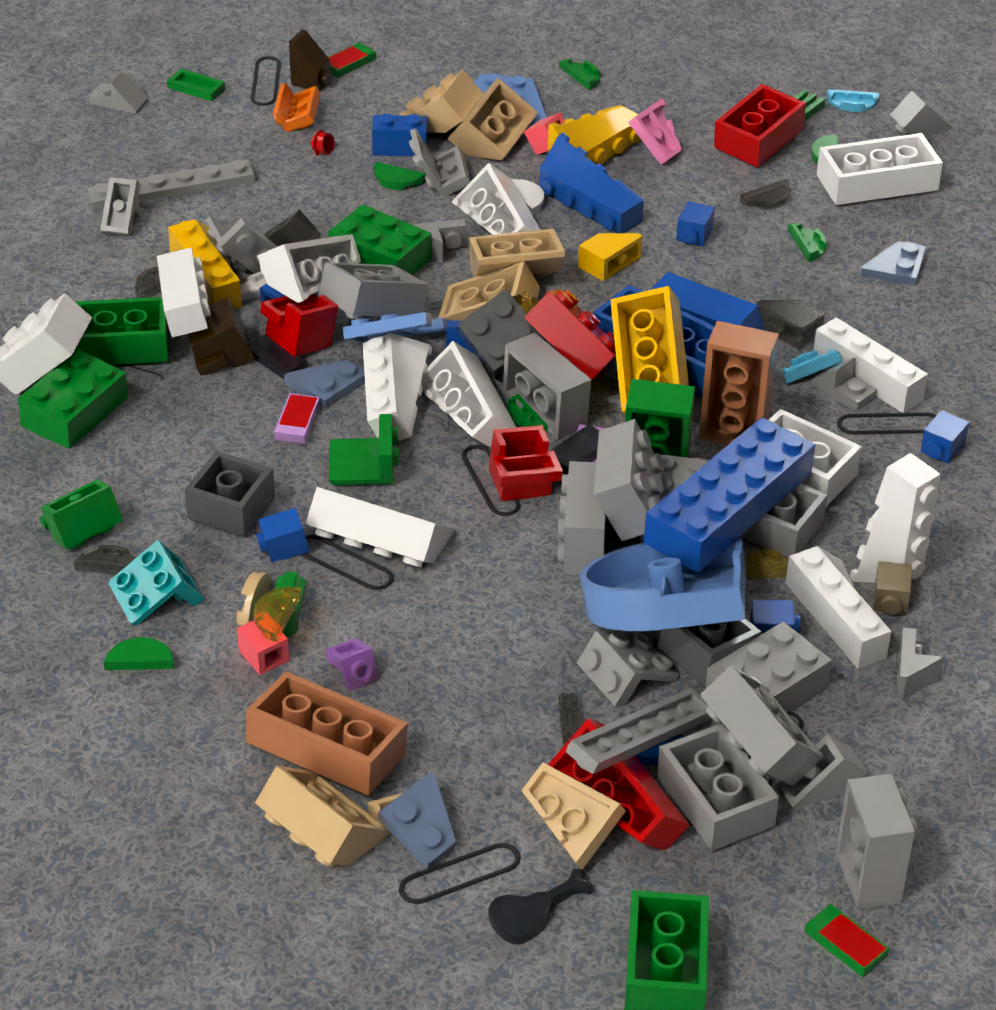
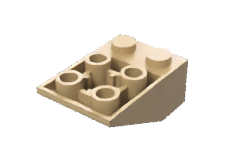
[399,70,483,133]

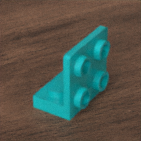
[109,540,205,625]

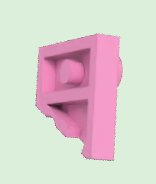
[628,98,682,165]

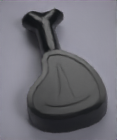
[488,868,593,945]

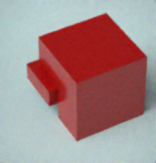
[260,294,339,357]
[488,425,563,501]

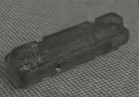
[558,692,581,746]

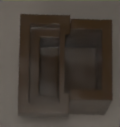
[188,298,255,376]

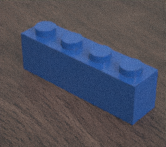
[539,132,644,233]
[650,272,765,331]

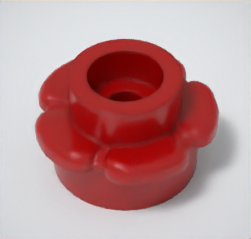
[311,130,335,156]

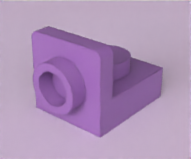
[325,638,379,691]

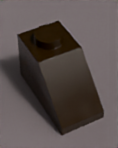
[289,29,332,91]

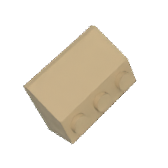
[448,78,538,160]
[469,229,565,277]
[255,765,391,868]

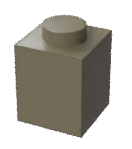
[873,561,912,615]

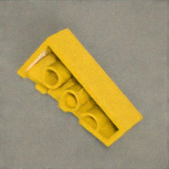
[548,105,641,165]
[168,219,242,309]

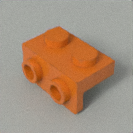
[273,83,321,132]

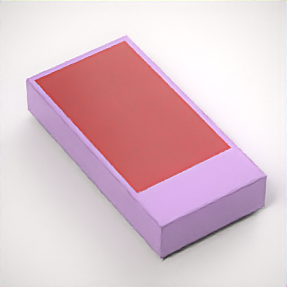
[274,393,320,444]

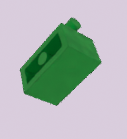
[39,479,123,549]

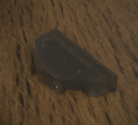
[740,179,790,210]
[135,266,161,298]
[74,545,135,575]

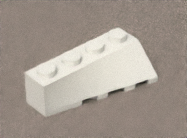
[452,163,540,235]
[257,234,361,303]
[157,248,211,337]
[813,317,928,413]
[363,333,432,441]
[421,341,516,448]
[850,453,940,583]
[305,487,455,567]
[786,546,891,669]

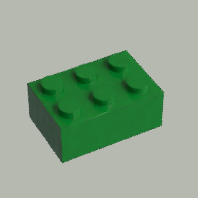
[328,204,432,275]
[75,297,169,365]
[18,349,128,449]
[625,379,695,458]
[624,890,709,1010]

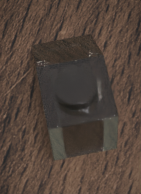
[264,209,322,246]
[756,300,825,350]

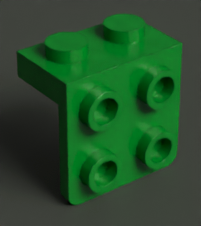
[329,414,399,485]

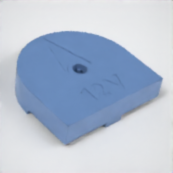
[580,537,747,631]

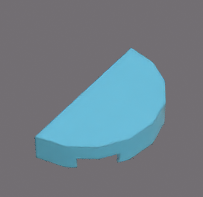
[827,89,879,112]
[782,349,842,384]

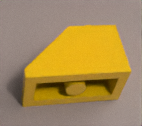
[578,233,643,281]

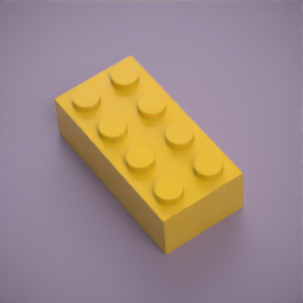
[610,286,689,414]

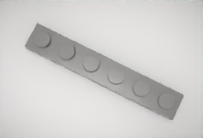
[87,160,255,210]
[565,688,711,774]

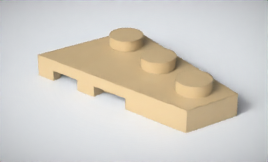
[521,763,626,870]

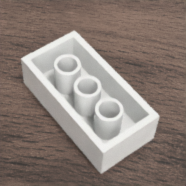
[816,133,943,205]

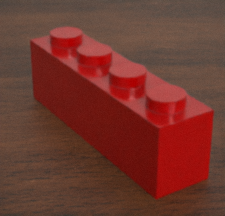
[548,718,690,850]

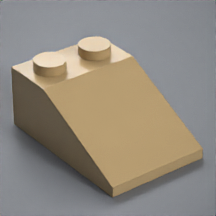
[438,261,540,321]

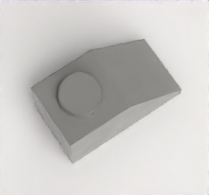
[890,91,952,136]
[777,734,868,809]

